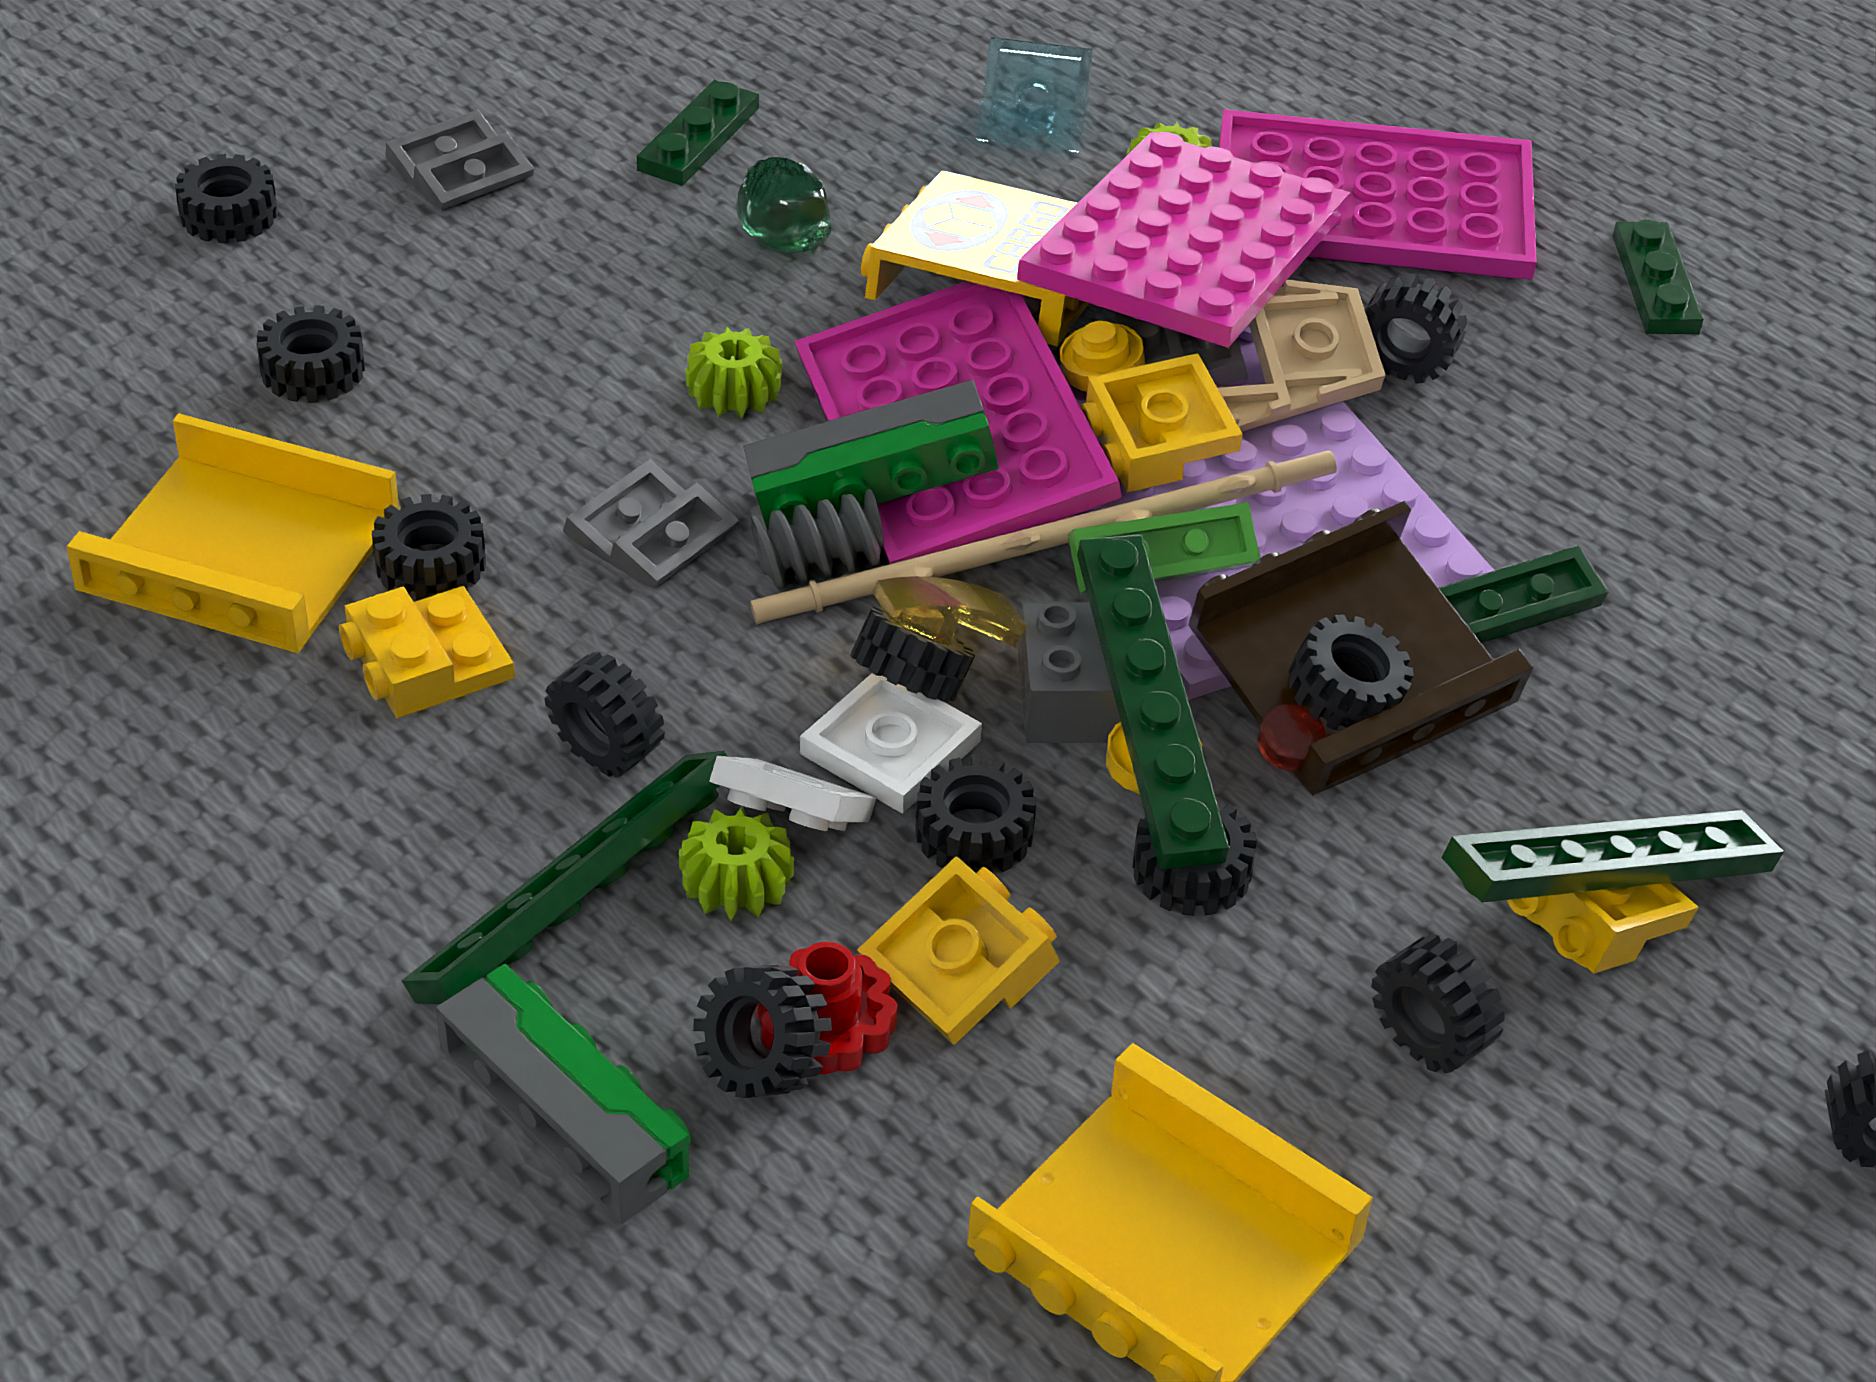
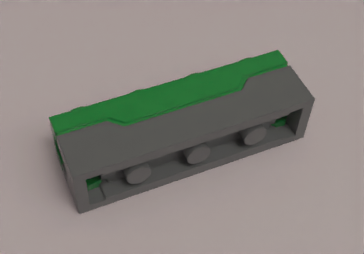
[743,380,999,530]
[436,964,691,1225]

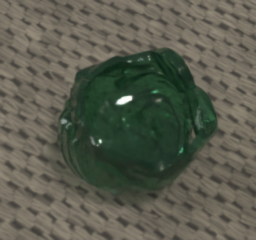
[736,156,832,254]

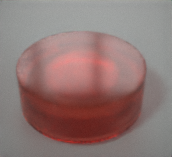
[1257,704,1325,771]

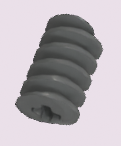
[751,489,884,589]

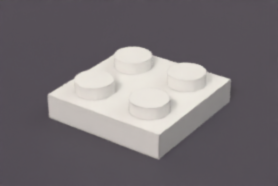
[800,673,982,814]
[709,756,877,831]

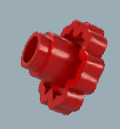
[754,942,898,1075]

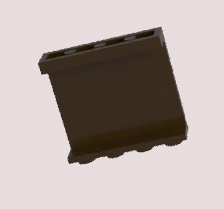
[1188,501,1534,796]

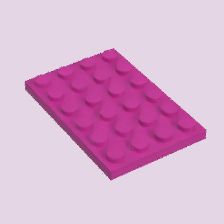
[1219,109,1537,280]
[1017,132,1350,348]
[794,281,1122,564]

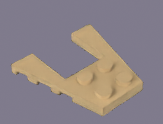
[1135,280,1385,432]

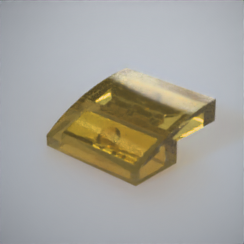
[872,576,1027,647]

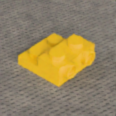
[1080,353,1243,493]
[339,586,515,718]
[857,856,1060,1045]
[1507,883,1699,974]

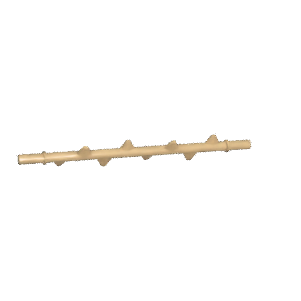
[750,450,1337,624]

